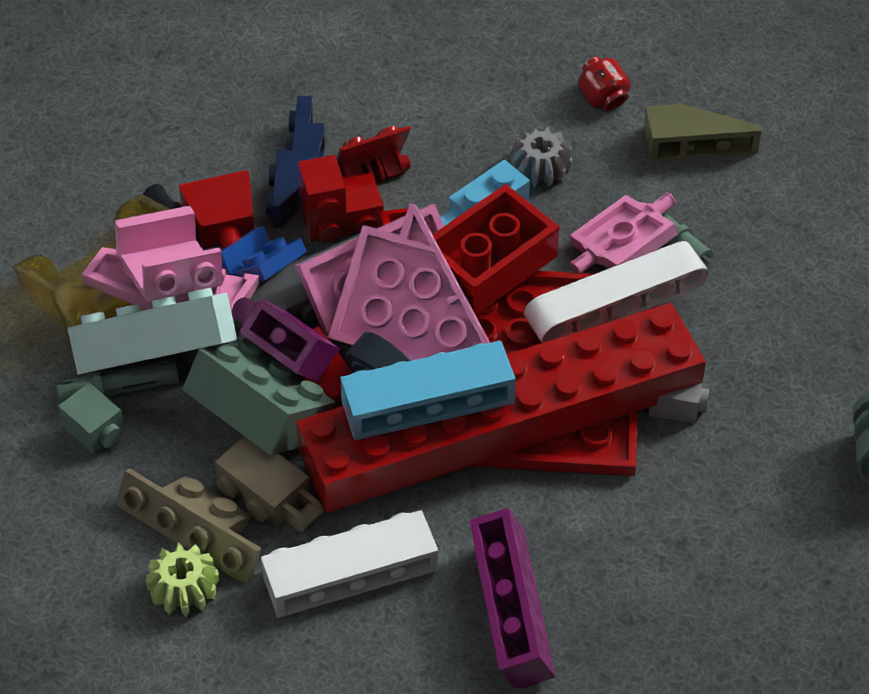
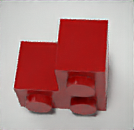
[298,155,384,242]

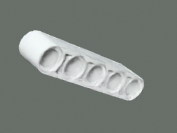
[523,241,710,343]

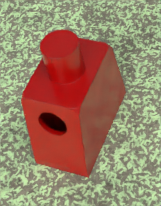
[179,170,255,250]

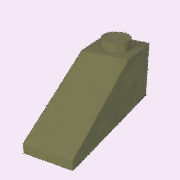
[643,104,762,161]

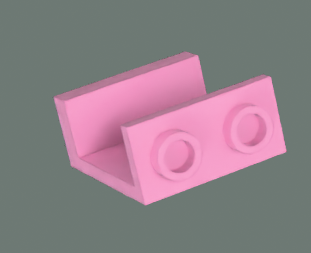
[115,206,223,301]

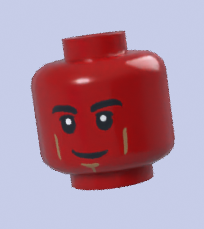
[578,57,631,112]

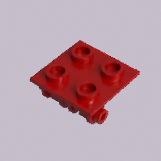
[336,125,411,182]

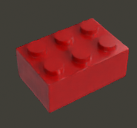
[432,184,560,315]

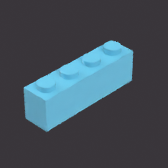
[340,341,516,441]

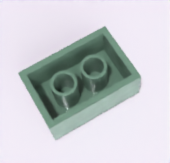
[182,338,335,456]

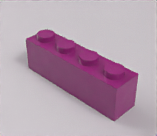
[469,507,556,689]

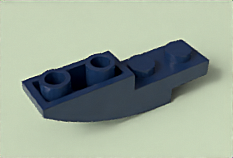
[266,96,325,228]

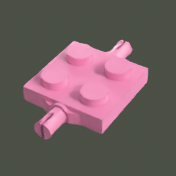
[569,192,678,273]

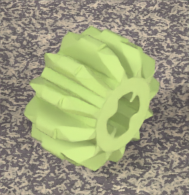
[146,542,219,617]

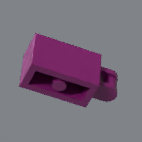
[232,297,340,382]

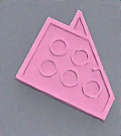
[328,203,490,361]

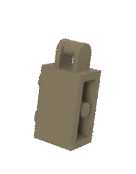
[215,436,324,532]

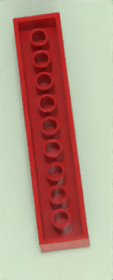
[296,302,706,513]

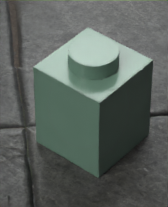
[58,383,125,454]

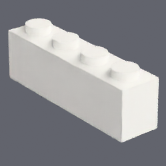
[261,510,438,618]

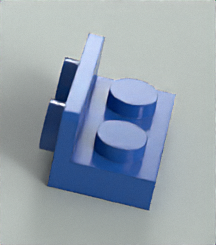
[221,226,307,282]

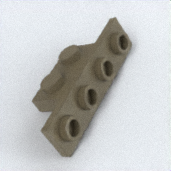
[116,468,262,584]

